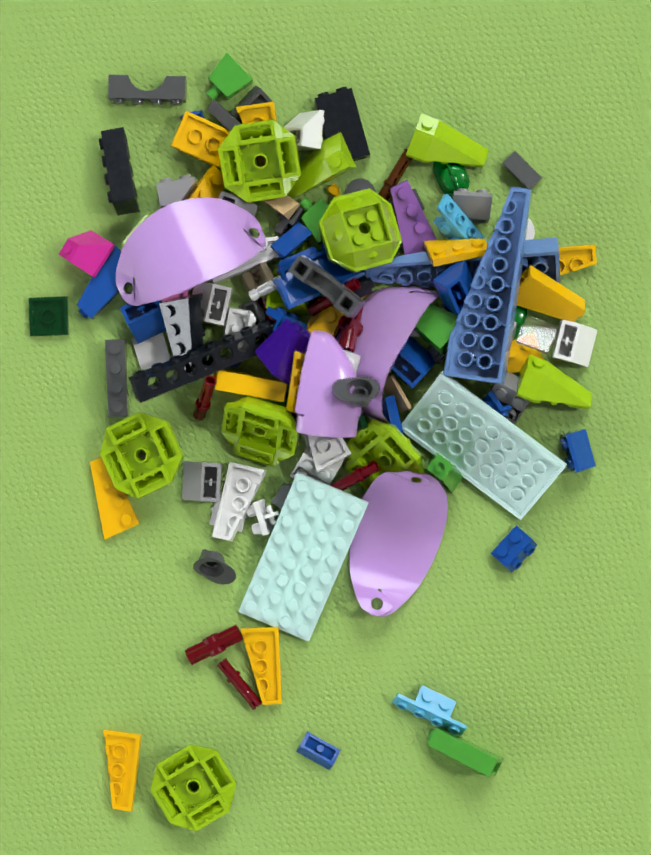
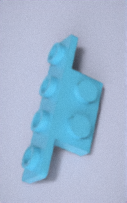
[433,194,489,243]
[392,685,467,735]

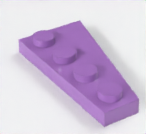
[390,180,437,255]

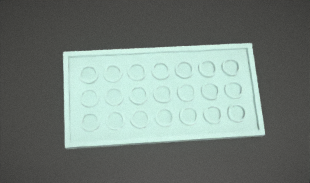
[401,371,567,520]
[238,472,369,642]

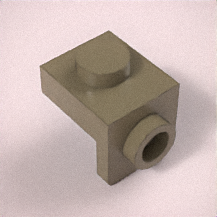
[241,262,274,292]

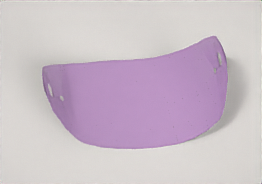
[335,286,440,423]

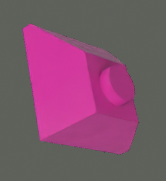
[58,230,116,278]

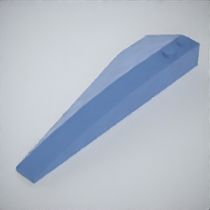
[444,187,531,385]
[366,237,560,289]

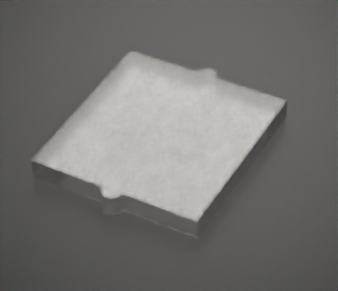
[516,315,559,354]

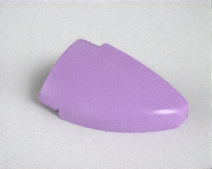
[295,330,361,437]

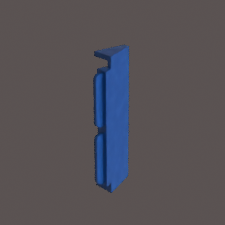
[272,243,372,309]

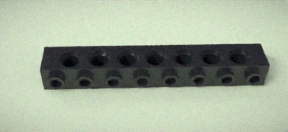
[128,319,275,403]

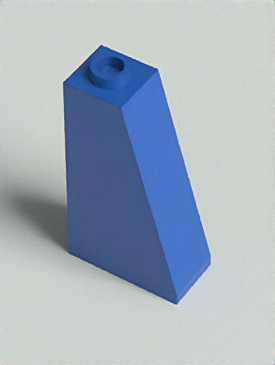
[77,242,134,319]

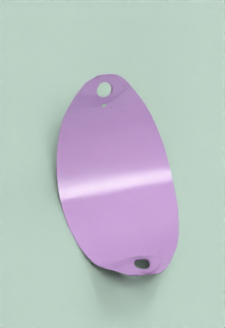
[116,197,266,306]
[349,471,448,617]

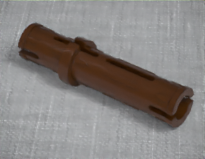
[378,149,413,201]

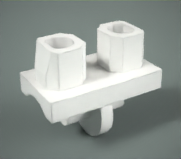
[247,499,280,536]

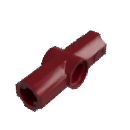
[338,307,363,353]
[185,625,243,665]

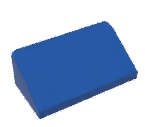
[270,222,312,260]
[382,395,403,433]
[296,731,341,770]

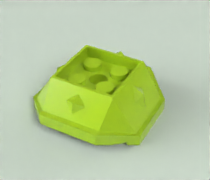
[218,119,302,203]
[318,188,402,273]
[222,396,299,466]
[100,412,184,499]
[346,419,425,491]
[150,744,237,831]

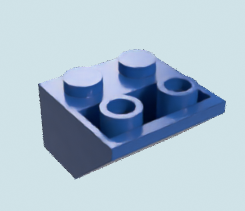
[433,260,473,316]
[120,300,166,344]
[390,336,435,389]
[560,429,596,472]

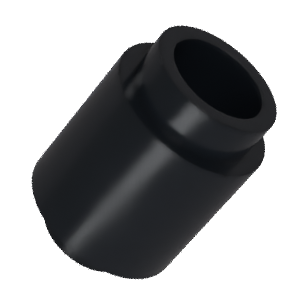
[354,275,375,298]

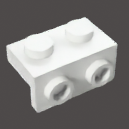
[222,307,256,348]

